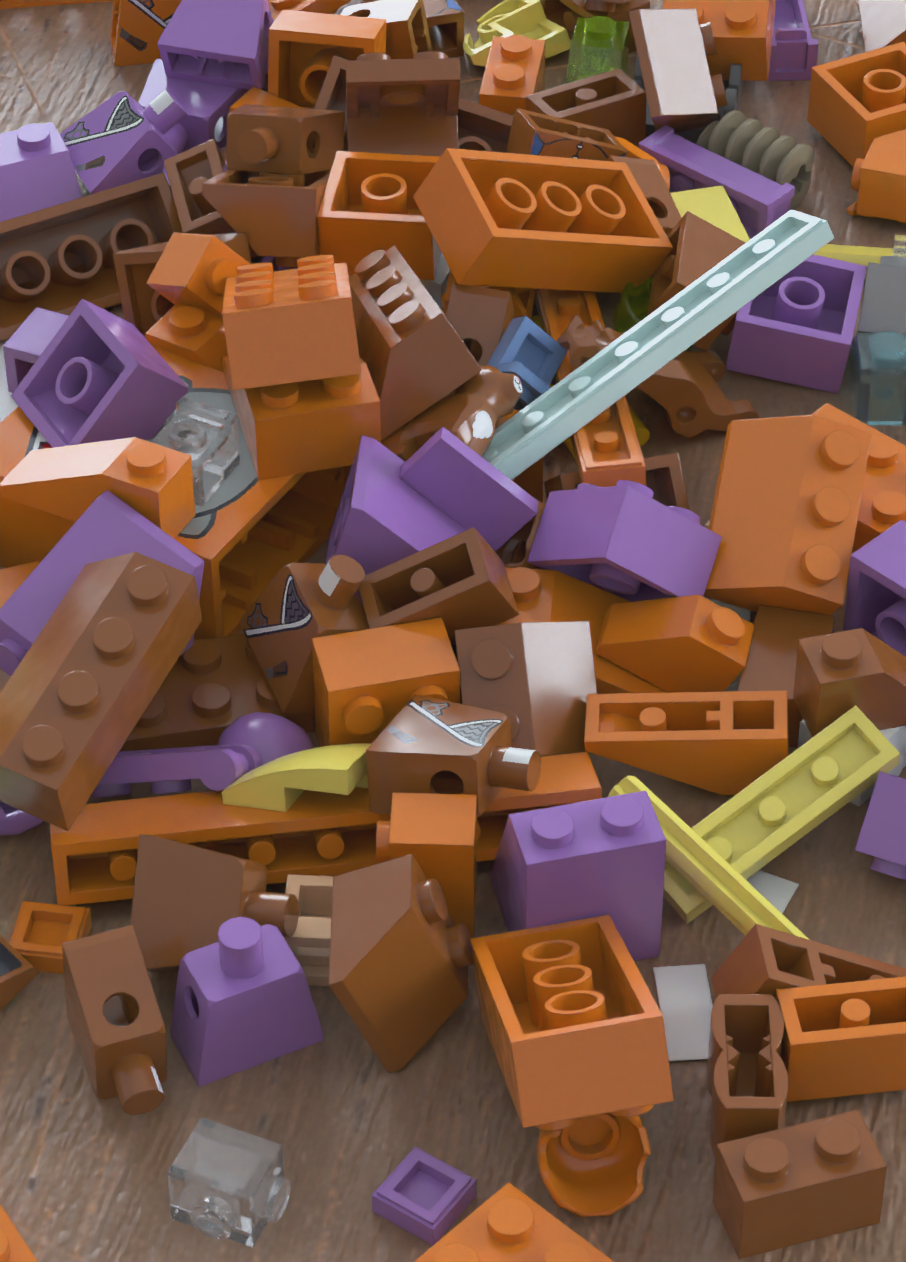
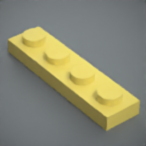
[663,705,900,924]

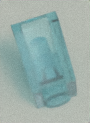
[849,331,906,426]

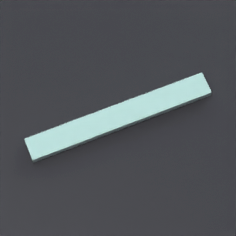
[482,210,834,480]

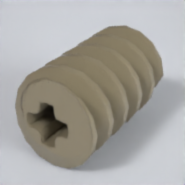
[696,110,814,210]

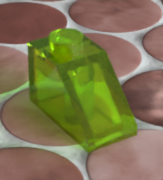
[566,16,630,84]

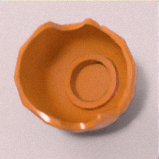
[536,1113,651,1217]

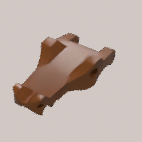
[557,314,759,438]

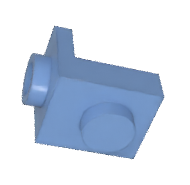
[487,316,568,411]

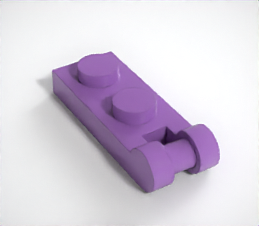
[91,743,263,797]

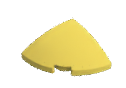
[463,0,573,67]
[222,743,372,812]

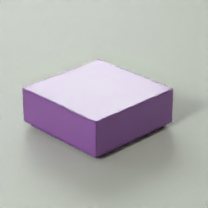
[372,1146,476,1245]

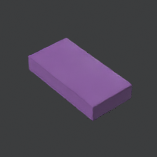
[399,427,539,551]

